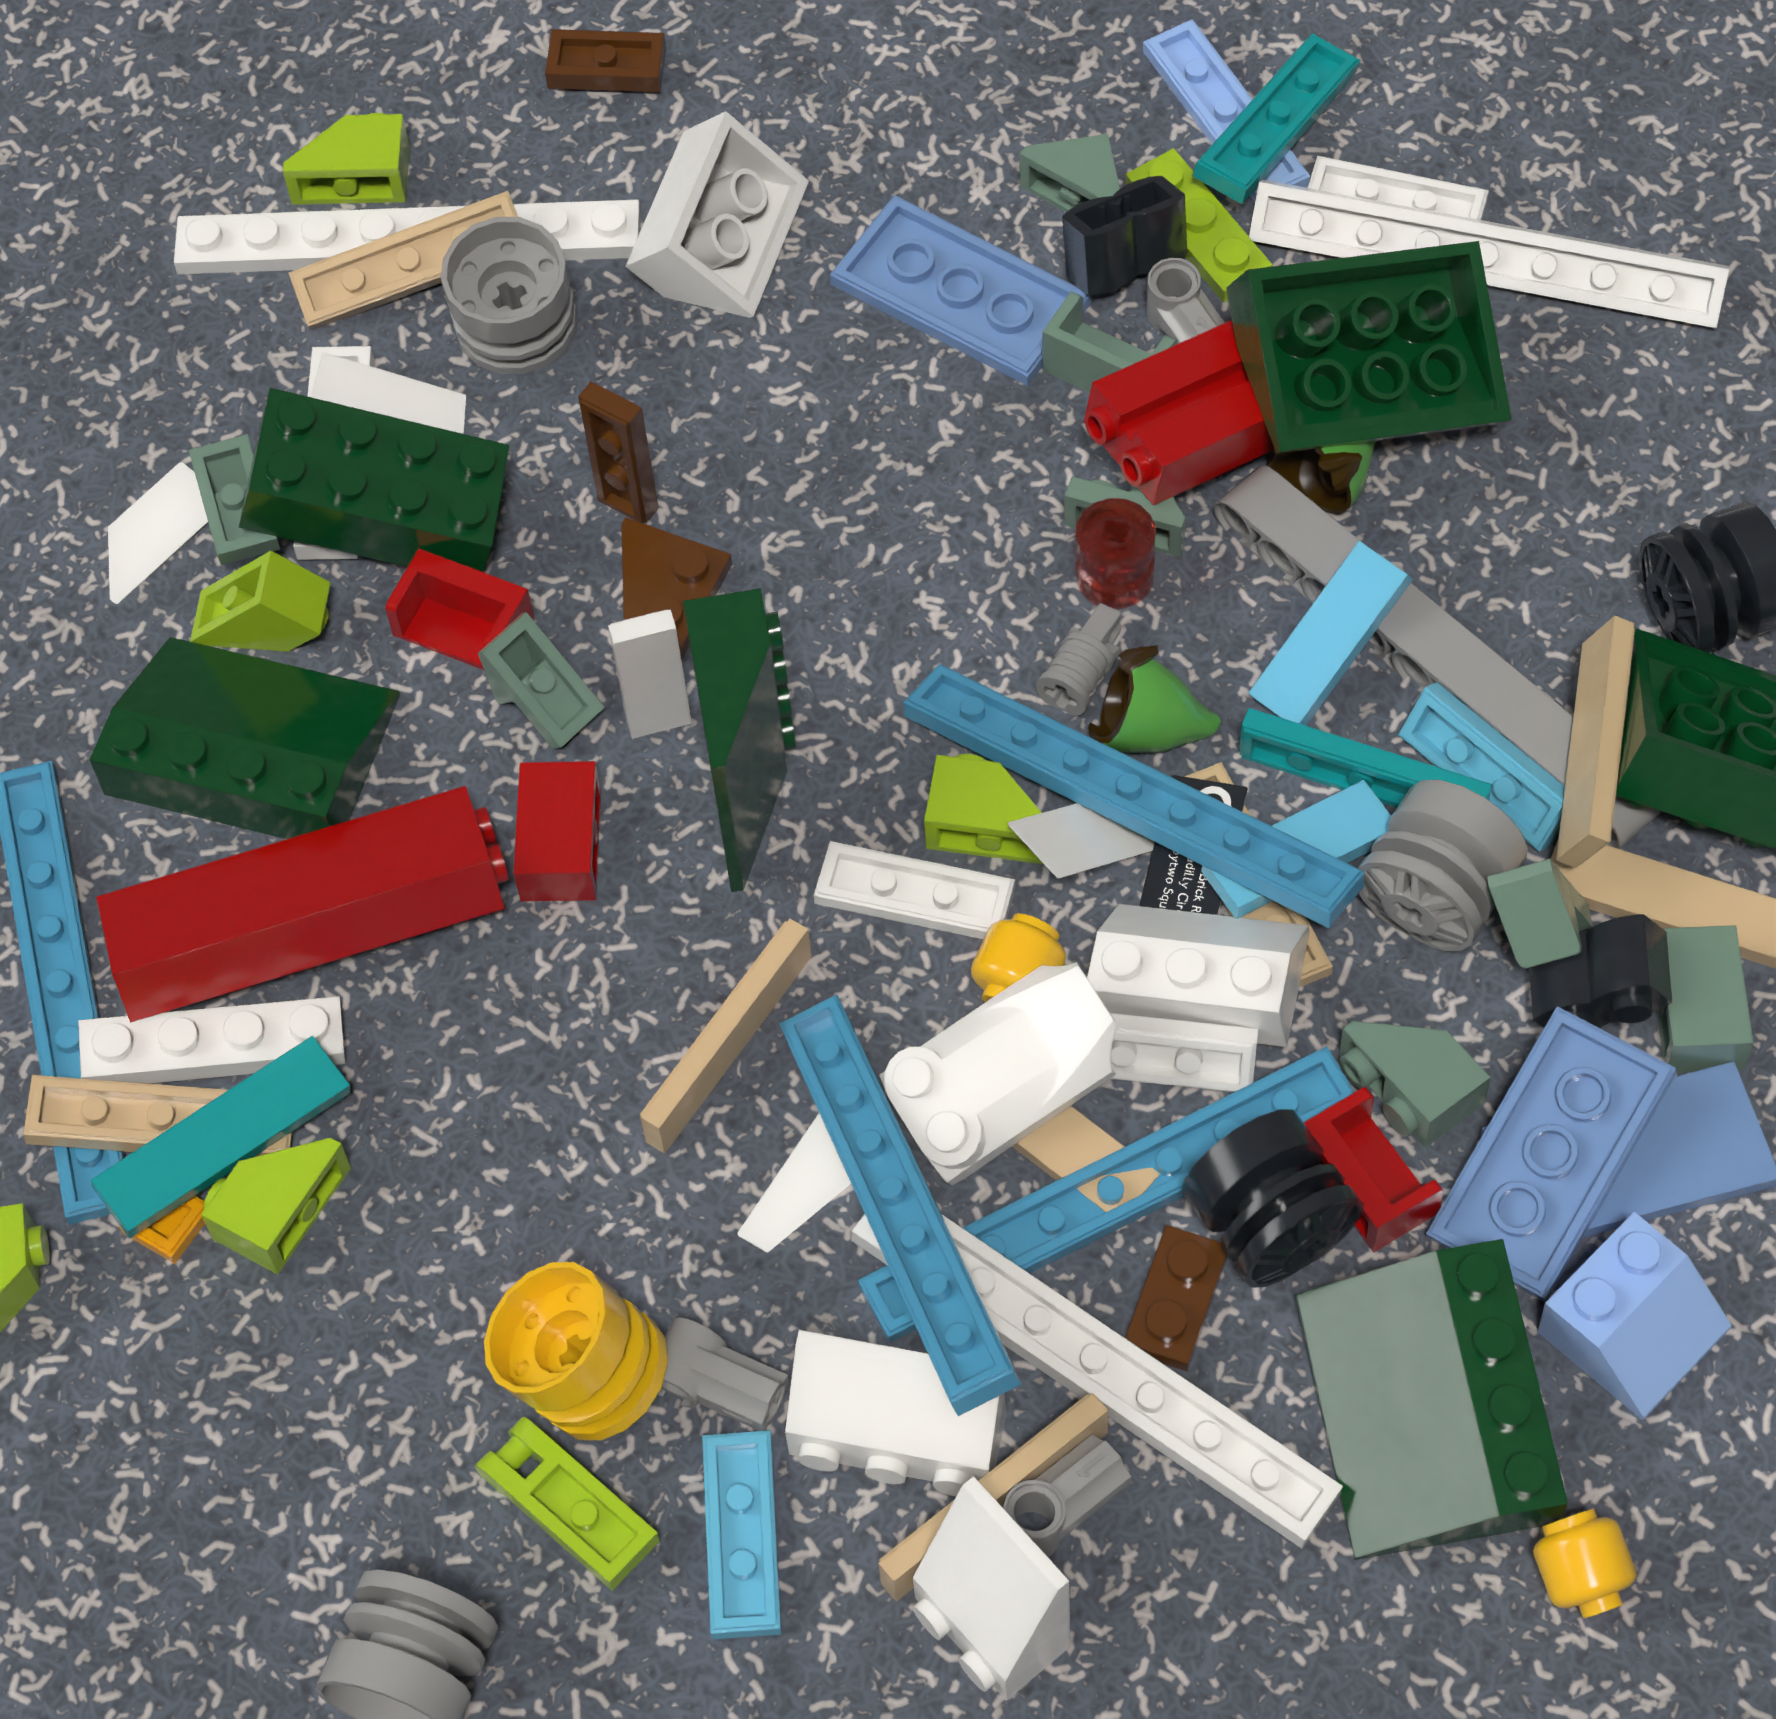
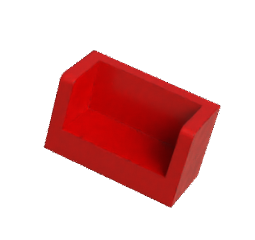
[385,549,535,670]
[513,761,601,902]
[1304,1087,1444,1253]

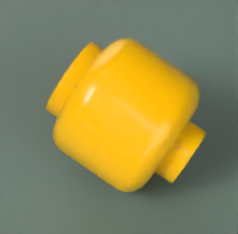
[971,913,1066,1002]
[1533,1508,1637,1619]

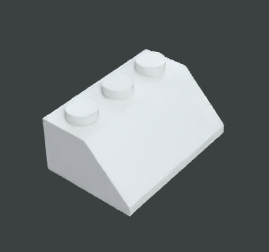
[625,111,809,318]
[1087,904,1310,1047]
[785,1330,1006,1496]

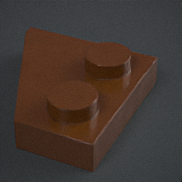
[621,517,733,661]

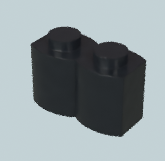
[1062,176,1188,295]
[1529,914,1672,1028]

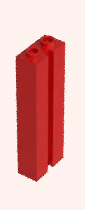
[1083,320,1274,506]
[96,786,509,1023]

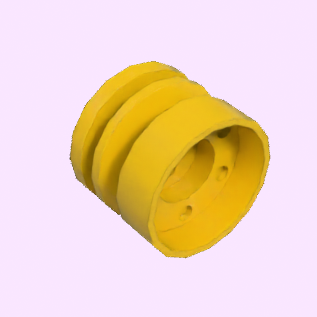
[484,1262,668,1441]

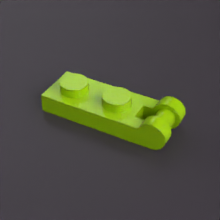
[474,1417,660,1591]

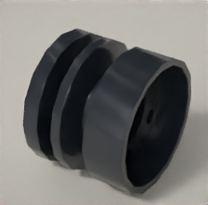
[1639,501,1776,653]
[1182,1109,1364,1288]

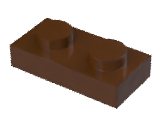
[545,29,666,92]
[1125,1225,1228,1372]

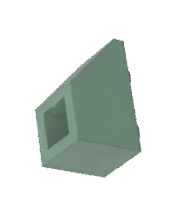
[1339,1021,1491,1148]

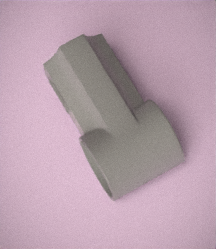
[1146,258,1225,344]
[657,1317,789,1431]
[1003,1434,1131,1557]

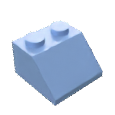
[1538,1212,1732,1421]

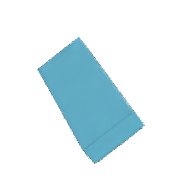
[1248,541,1413,726]
[1398,682,1565,852]
[1201,780,1391,919]
[702,1430,782,1639]

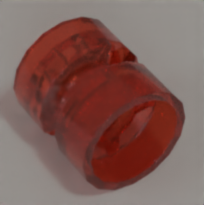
[1075,498,1156,609]

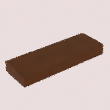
[578,381,659,524]

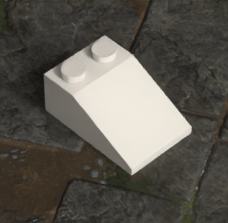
[912,1476,1070,1701]

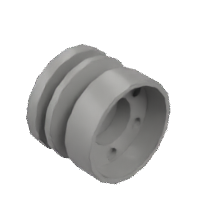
[441,217,577,374]
[1358,780,1528,951]
[315,1570,499,1719]

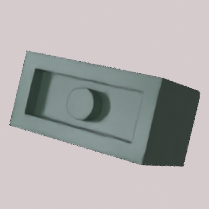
[1042,291,1177,393]
[1657,925,1754,1073]

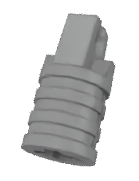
[1036,603,1122,716]

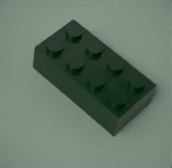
[239,388,509,572]

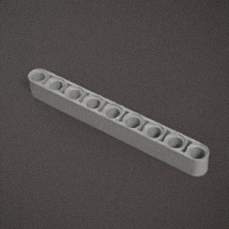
[1213,465,1662,849]

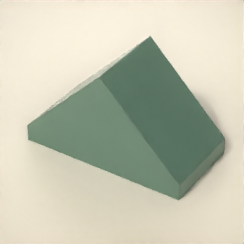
[1020,134,1120,212]

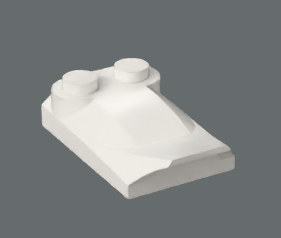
[879,962,1118,1185]

